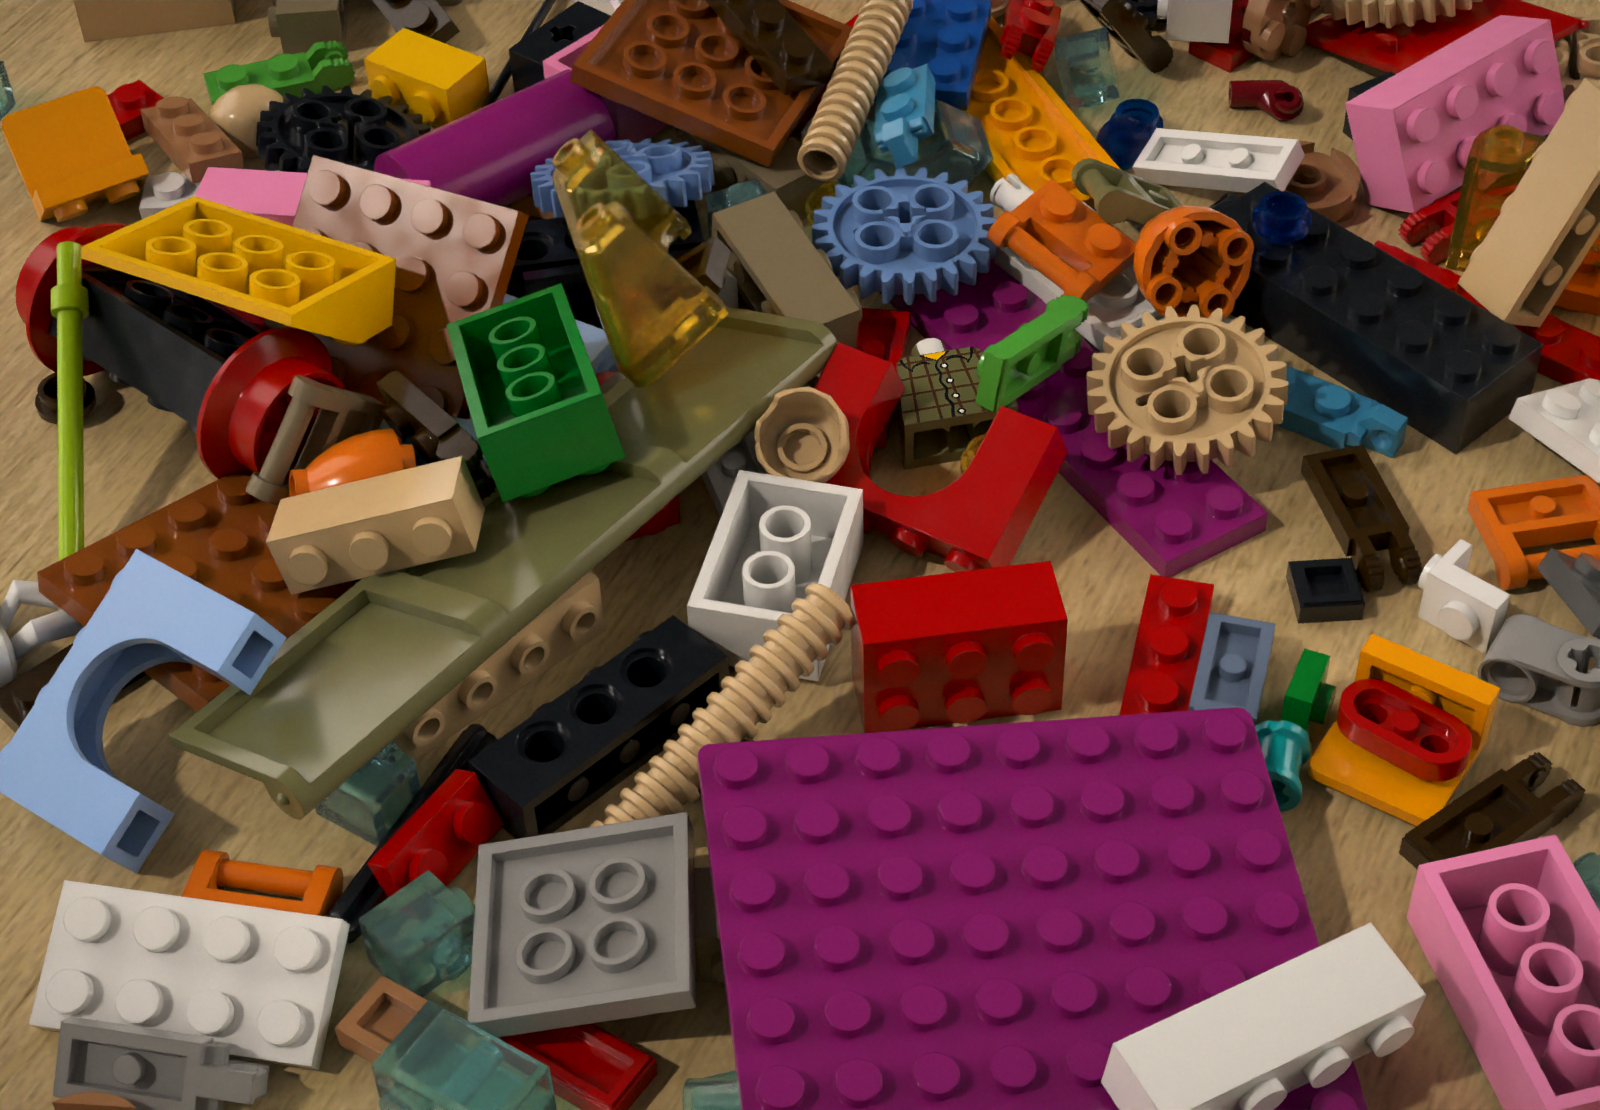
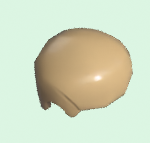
[209,84,283,158]
[754,386,850,483]

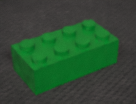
[446,283,626,502]

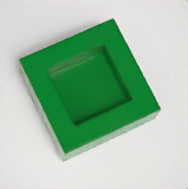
[1281,648,1336,734]

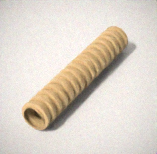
[797,0,914,182]
[590,583,856,827]

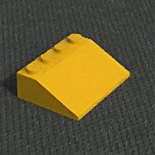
[81,196,396,345]

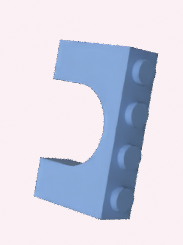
[0,549,287,874]

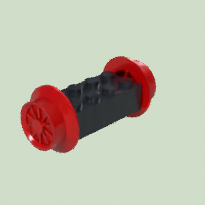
[15,223,345,482]

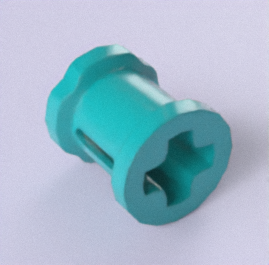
[1255,720,1312,812]

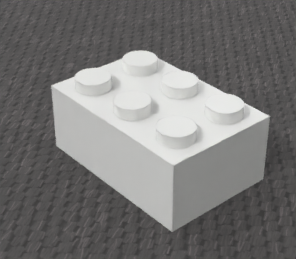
[687,470,864,681]

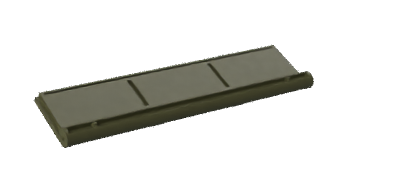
[168,303,838,820]

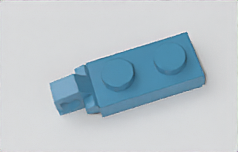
[874,64,936,169]
[1275,365,1408,458]

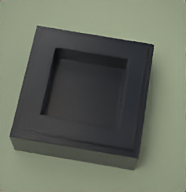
[1286,558,1365,624]

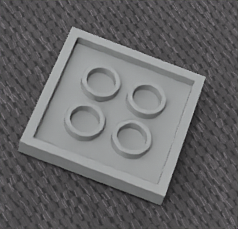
[468,812,696,1041]

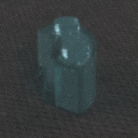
[838,99,993,188]

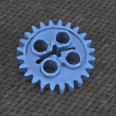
[530,138,715,221]
[812,167,997,305]

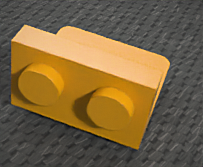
[1,86,149,222]
[1308,633,1501,827]

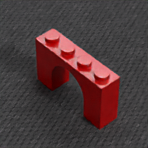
[814,342,1068,572]

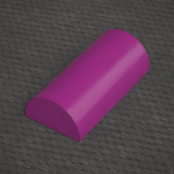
[374,69,618,207]

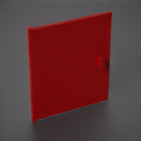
[1305,0,1590,74]

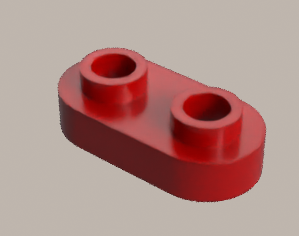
[1337,679,1472,782]

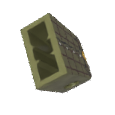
[896,338,1018,470]

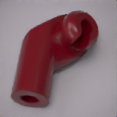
[1228,80,1304,121]

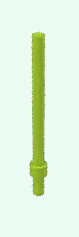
[51,241,89,561]

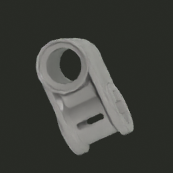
[1478,614,1600,727]

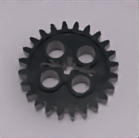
[256,85,431,173]

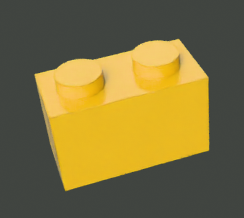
[364,28,490,128]

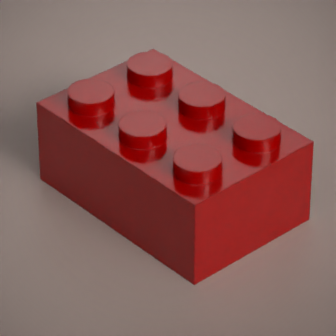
[850,561,1068,733]

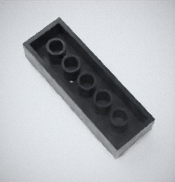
[1219,182,1543,454]

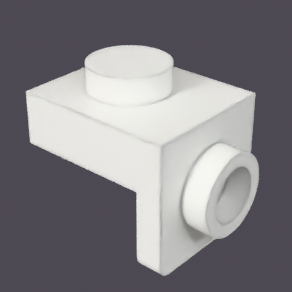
[1418,539,1510,654]

